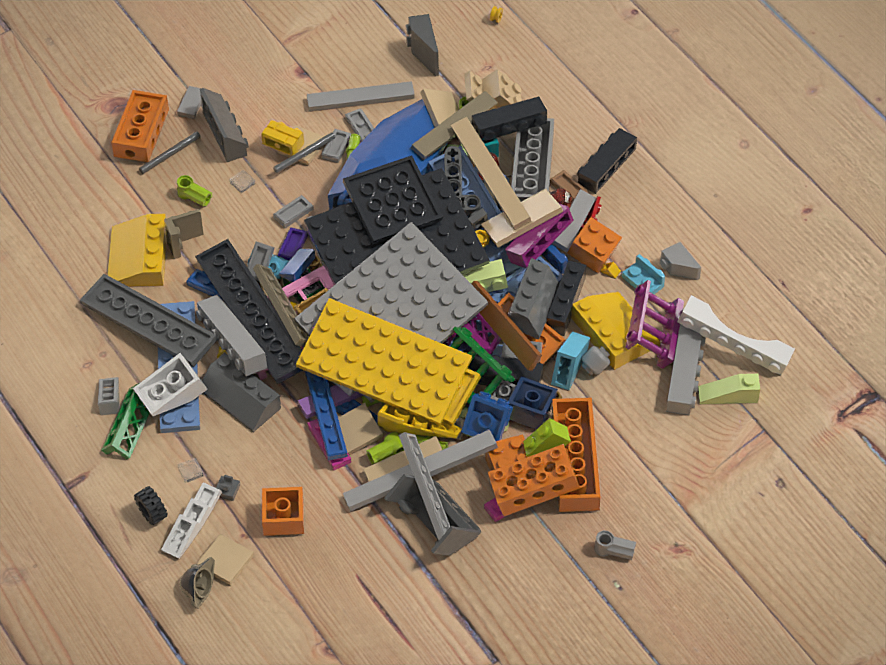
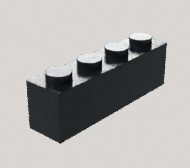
[472,96,547,142]
[577,128,637,194]
[547,260,586,336]
[467,352,543,386]

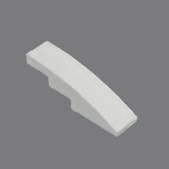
[161,482,222,559]

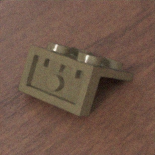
[164,209,204,259]

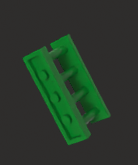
[450,327,515,405]

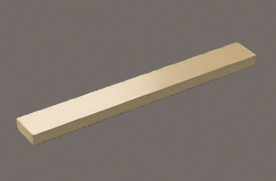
[451,117,532,229]

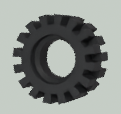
[134,486,168,525]

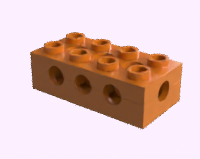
[111,90,169,162]
[488,444,580,516]

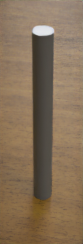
[139,131,201,174]
[273,132,335,173]

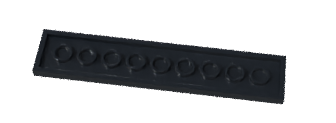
[195,239,303,384]

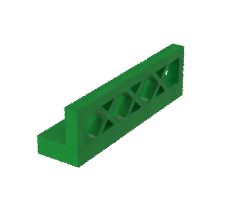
[101,383,150,459]

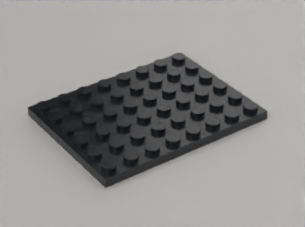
[304,168,490,285]

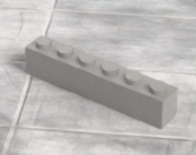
[196,295,267,376]
[666,308,706,415]

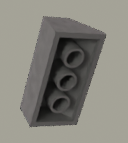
[200,88,249,162]
[507,258,559,340]
[202,353,281,433]

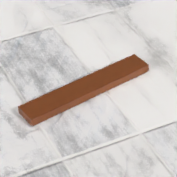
[472,281,542,370]

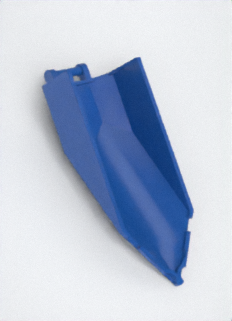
[328,99,448,210]

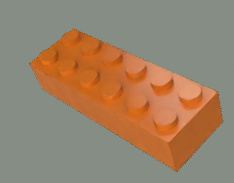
[552,398,601,512]

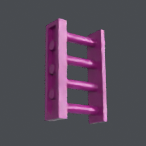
[626,280,684,369]

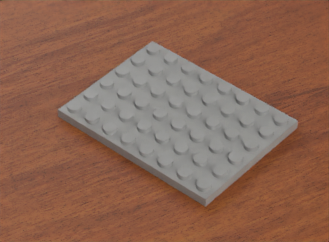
[294,222,488,403]

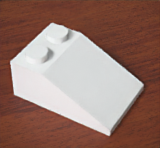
[133,353,207,416]

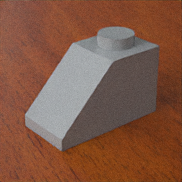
[660,242,701,280]

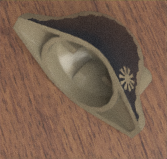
[179,557,215,609]

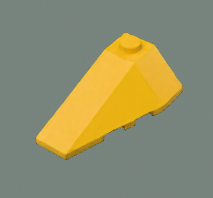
[378,404,462,438]

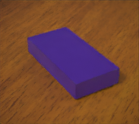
[278,227,308,261]

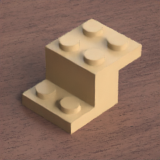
[464,69,522,109]

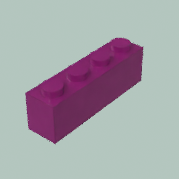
[505,204,574,268]

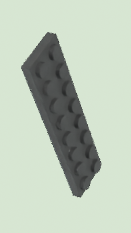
[80,274,218,367]

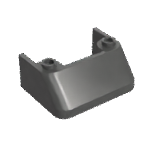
[385,474,481,556]

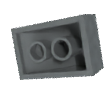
[406,14,439,76]

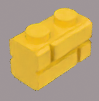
[261,120,304,156]

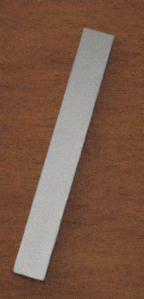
[343,430,498,511]

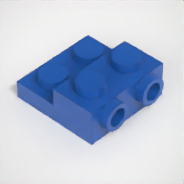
[461,392,513,441]

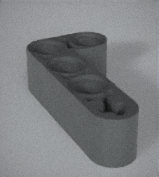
[444,146,481,218]

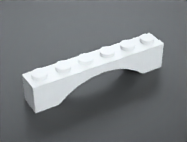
[677,295,795,375]

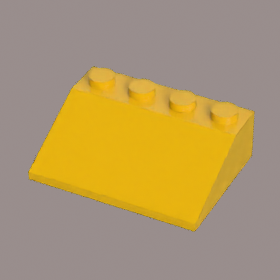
[108,214,167,287]
[571,292,660,370]

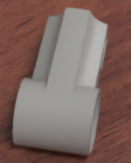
[594,530,636,560]

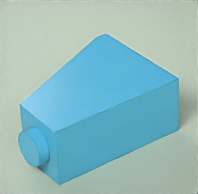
[551,332,590,390]

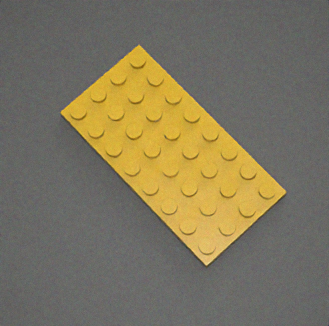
[296,298,472,426]

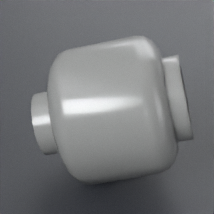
[581,346,610,375]

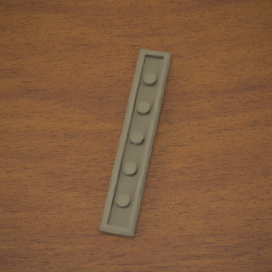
[411,91,498,160]
[253,264,309,347]

